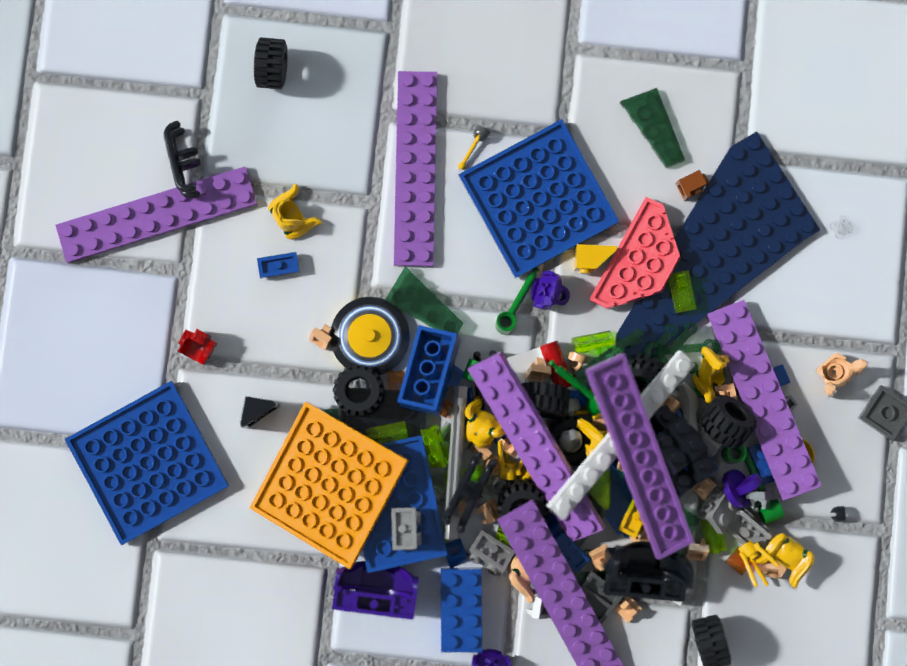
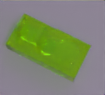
[669,270,696,314]
[571,330,615,355]

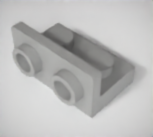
[466,530,515,576]

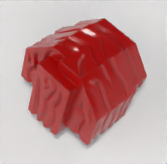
[177,329,217,365]

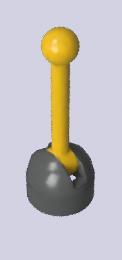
[458,125,491,170]

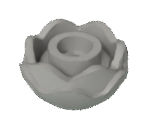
[558,429,583,453]

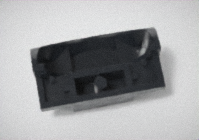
[649,403,717,497]
[603,541,694,602]

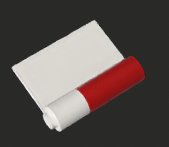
[506,341,582,421]

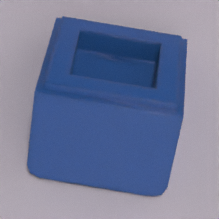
[446,538,469,568]

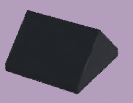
[240,396,280,429]

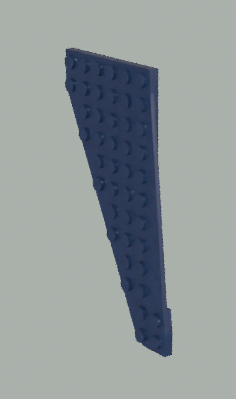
[615,131,820,359]

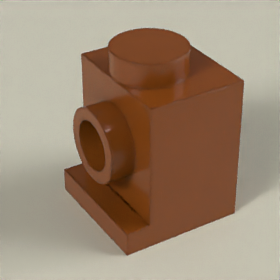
[675,170,709,201]

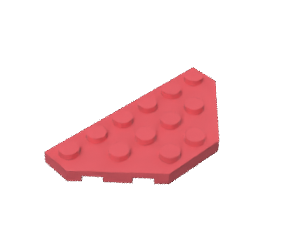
[589,197,681,310]

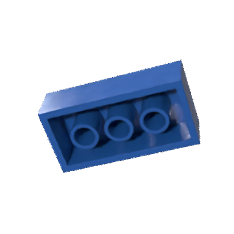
[397,325,461,416]
[441,567,482,652]

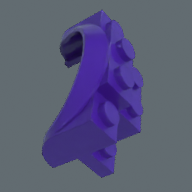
[332,561,419,620]

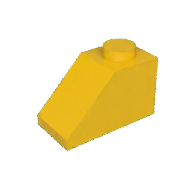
[574,244,617,274]

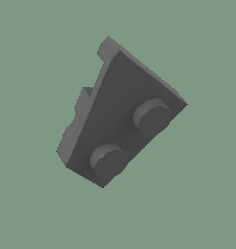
[580,570,624,625]

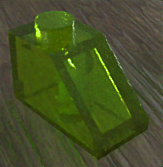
[588,468,611,510]

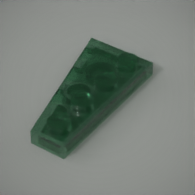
[620,88,685,168]
[385,266,464,334]
[573,327,644,382]

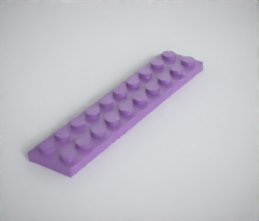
[394,71,437,267]
[55,166,258,263]
[707,300,822,501]
[467,351,606,542]
[585,353,694,560]
[497,500,623,666]

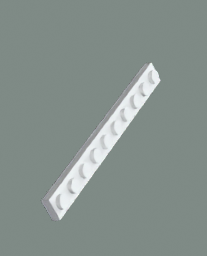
[546,350,695,520]

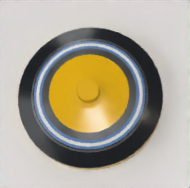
[330,297,410,375]

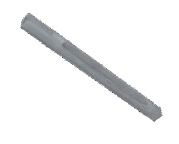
[444,386,468,539]

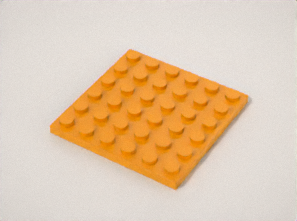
[250,402,409,569]

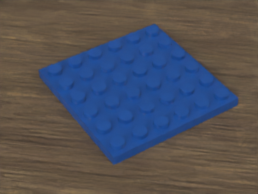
[458,119,619,279]
[65,381,229,546]

